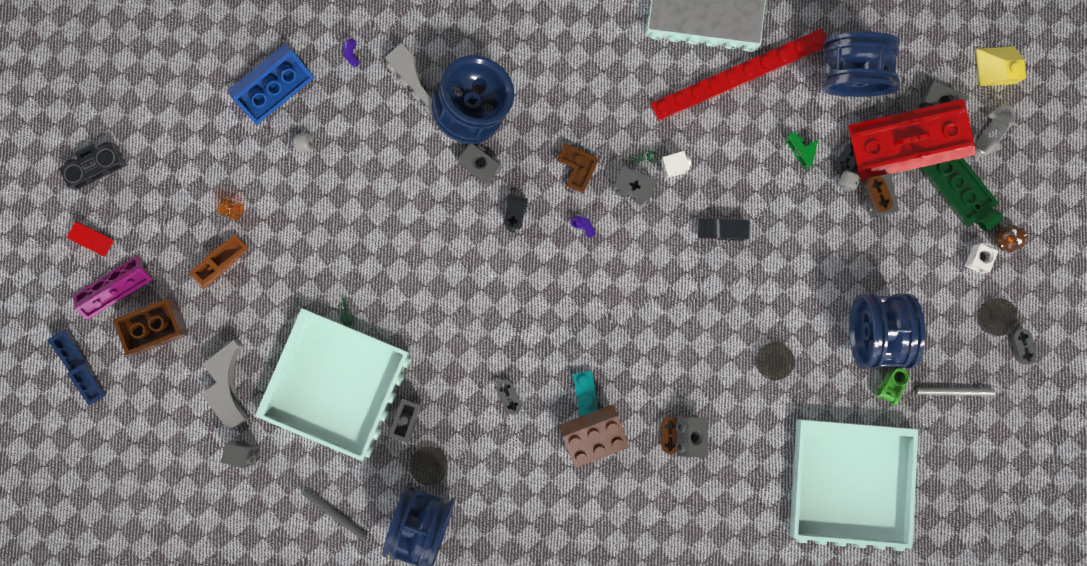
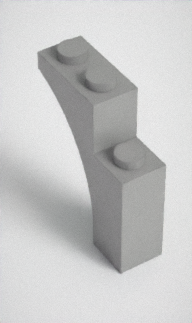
[201,340,250,431]

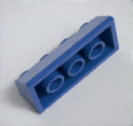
[227,43,315,125]

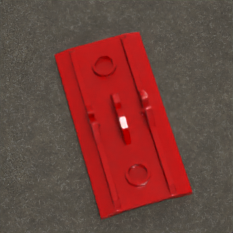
[847,99,976,181]

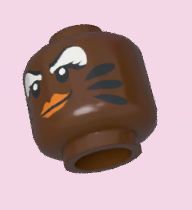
[995,225,1028,253]

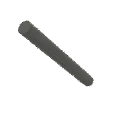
[301,488,368,541]

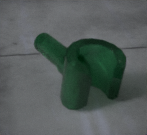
[630,151,658,164]
[340,298,353,325]

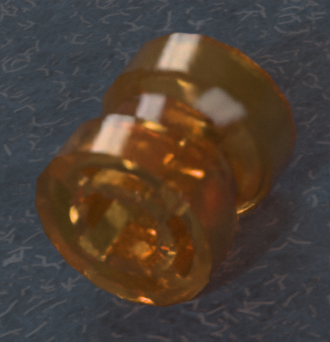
[217,197,244,222]

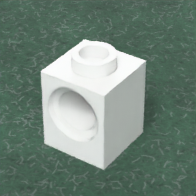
[661,151,691,179]
[965,242,998,274]

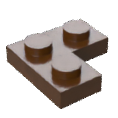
[557,143,599,194]

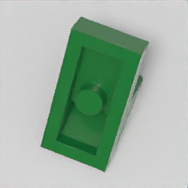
[784,131,818,170]

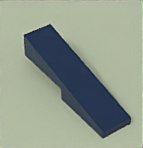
[47,328,107,406]

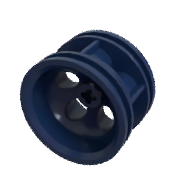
[822,32,900,97]
[431,55,515,144]
[849,294,925,369]
[382,482,456,566]

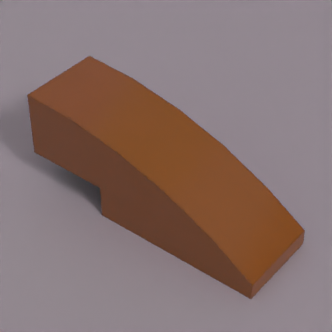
[189,235,248,290]

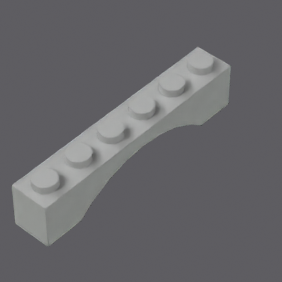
[384,43,463,145]

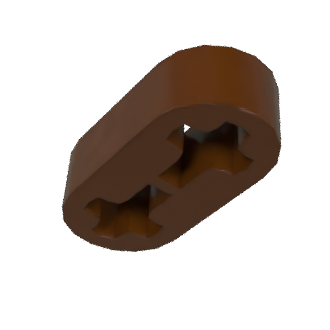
[866,176,893,213]
[661,417,677,454]

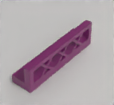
[73,255,153,320]

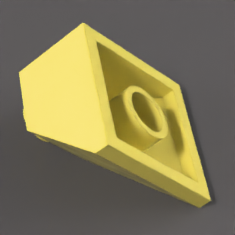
[975,46,1026,86]

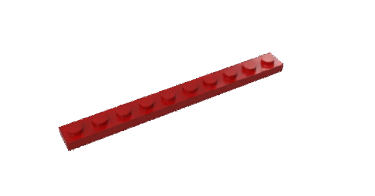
[651,28,827,122]

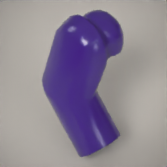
[343,39,360,68]
[570,216,596,238]

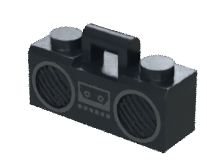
[59,142,127,191]

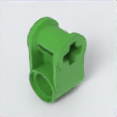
[876,368,909,406]

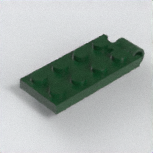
[920,158,1003,232]

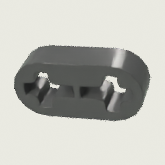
[1011,329,1037,365]
[496,379,522,414]

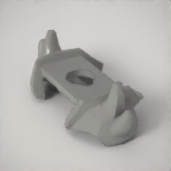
[972,104,1019,162]

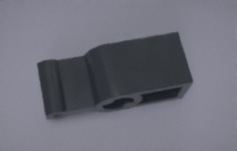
[697,219,749,241]

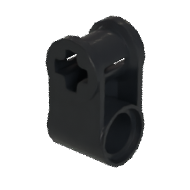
[504,194,528,233]

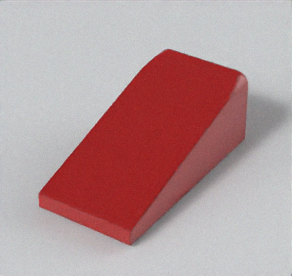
[67,221,114,257]

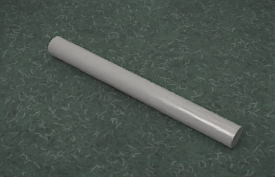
[915,387,995,396]

